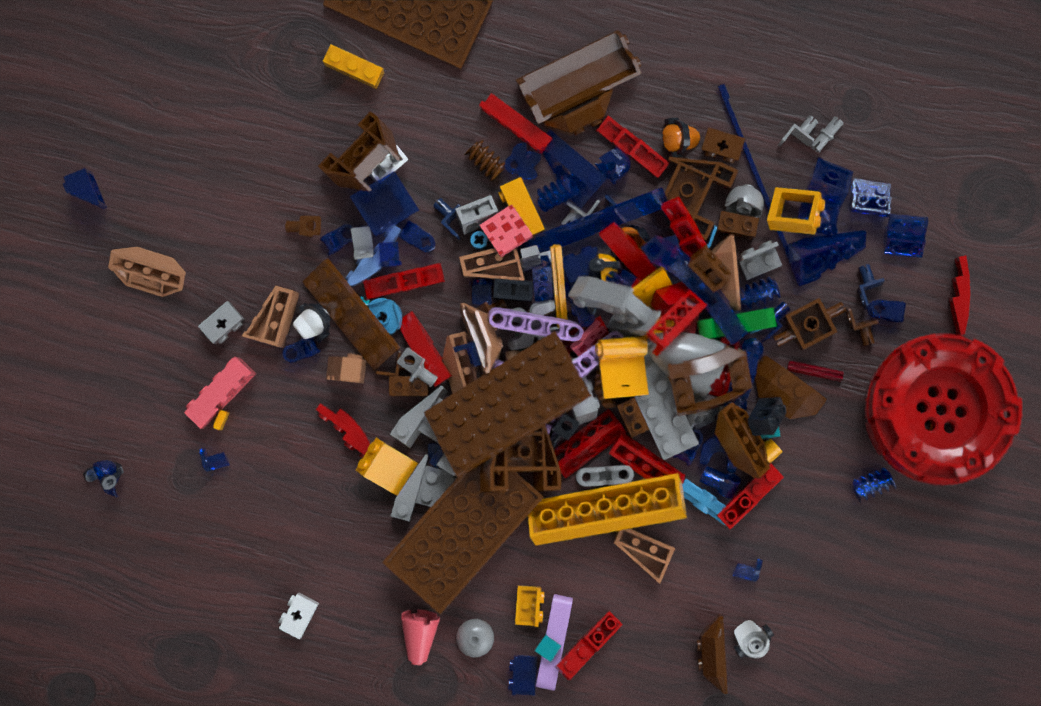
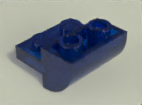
[849,178,892,218]
[883,214,929,258]

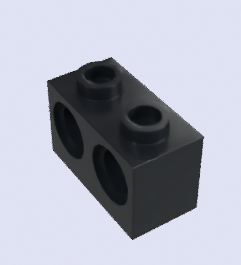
[493,278,533,302]
[747,397,786,436]

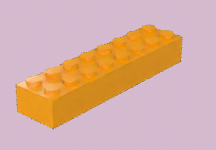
[528,474,687,546]

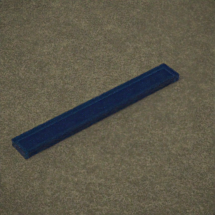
[520,187,668,253]

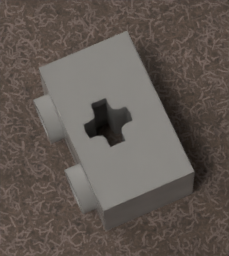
[198,301,245,344]

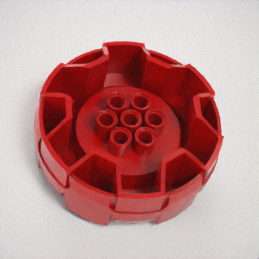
[865,333,1022,485]

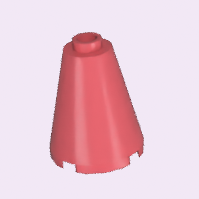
[401,609,440,665]

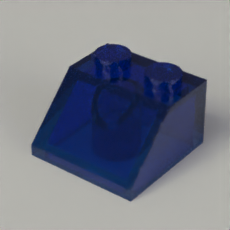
[806,157,854,210]
[63,168,107,209]

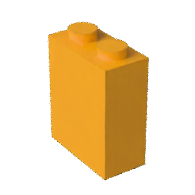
[356,438,418,495]

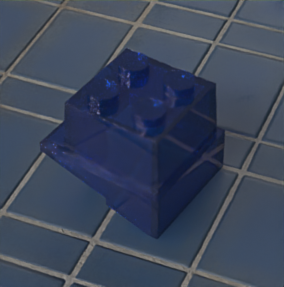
[350,171,419,237]

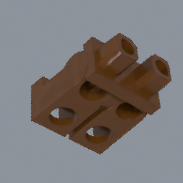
[616,397,649,438]

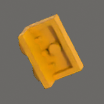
[515,585,544,627]

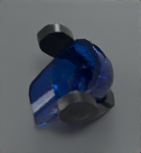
[83,460,124,498]

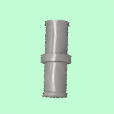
[810,116,844,153]

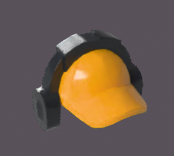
[589,253,622,282]

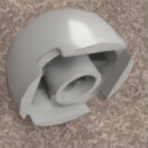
[725,184,764,218]
[686,394,723,429]
[456,619,494,658]

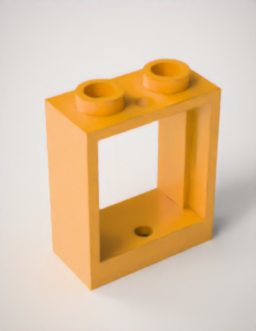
[767,187,825,235]

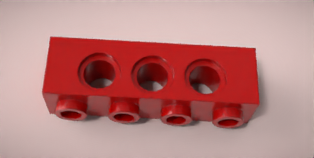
[609,432,685,484]

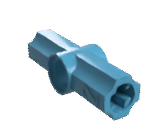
[682,479,726,525]

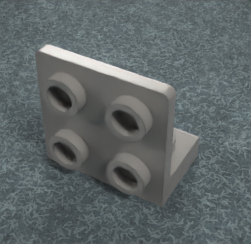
[737,240,782,280]

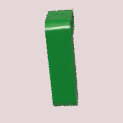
[697,307,777,339]

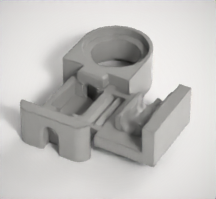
[519,245,551,272]

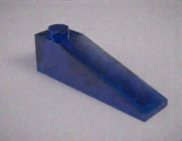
[543,130,607,209]
[788,230,867,286]

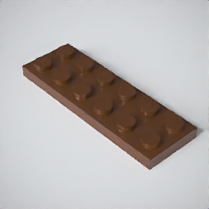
[302,258,401,370]

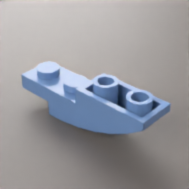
[345,225,402,287]

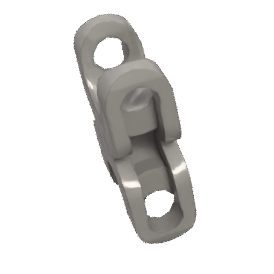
[500,300,559,350]
[576,465,634,486]

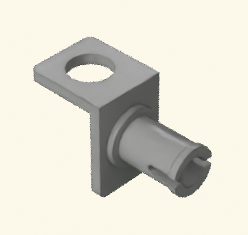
[778,116,818,146]
[561,199,601,230]
[351,226,374,259]
[397,348,437,387]

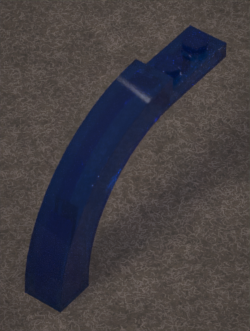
[642,236,749,344]

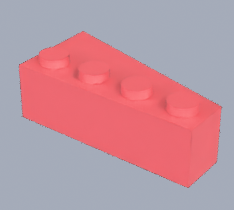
[184,357,257,429]

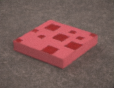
[480,204,533,257]
[570,320,610,367]

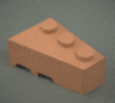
[459,248,525,281]
[242,286,300,348]
[326,354,366,384]
[613,528,675,584]

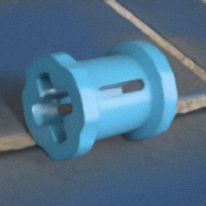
[471,231,488,250]

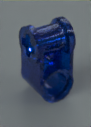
[398,220,436,252]
[320,224,355,256]
[867,299,906,323]
[283,337,321,363]
[672,428,703,466]

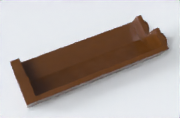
[516,30,642,124]

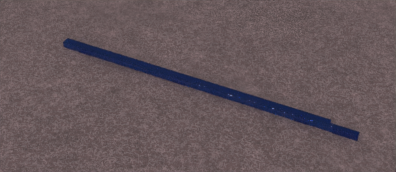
[718,84,804,285]

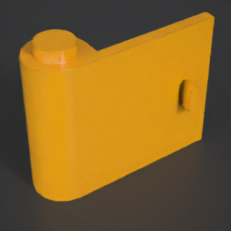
[632,266,673,311]
[595,336,649,399]

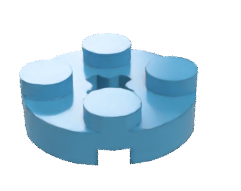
[368,298,402,335]

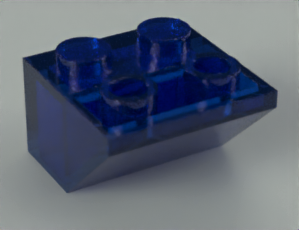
[563,245,598,286]

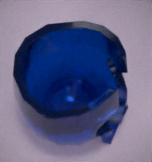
[594,146,631,185]

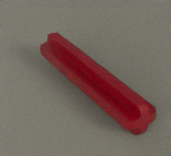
[787,361,844,382]

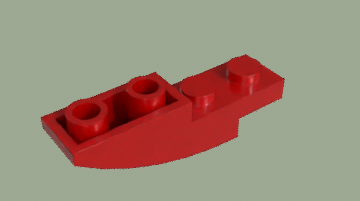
[316,403,371,458]
[717,463,784,529]
[555,611,623,681]

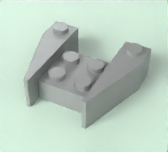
[568,276,661,338]
[390,386,457,478]
[391,454,456,521]

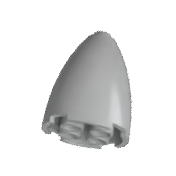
[647,332,726,397]

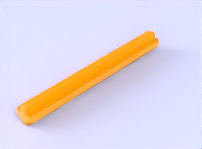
[550,245,568,328]

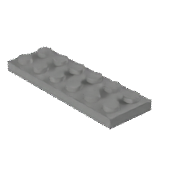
[634,352,699,460]

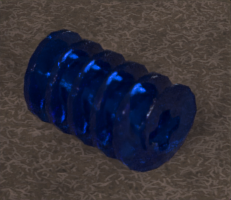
[537,175,579,212]
[739,277,781,310]
[852,467,897,503]

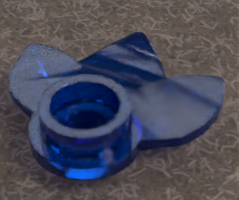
[505,142,541,180]

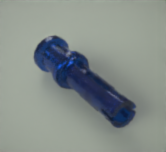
[564,279,595,328]

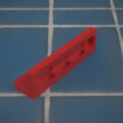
[479,93,553,154]
[645,290,707,357]
[554,409,627,478]

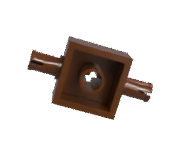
[773,298,847,350]

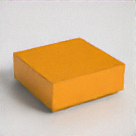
[213,410,229,430]

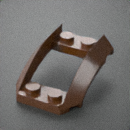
[668,346,752,416]

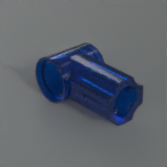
[699,466,741,498]

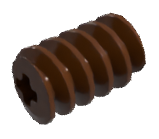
[464,140,506,182]

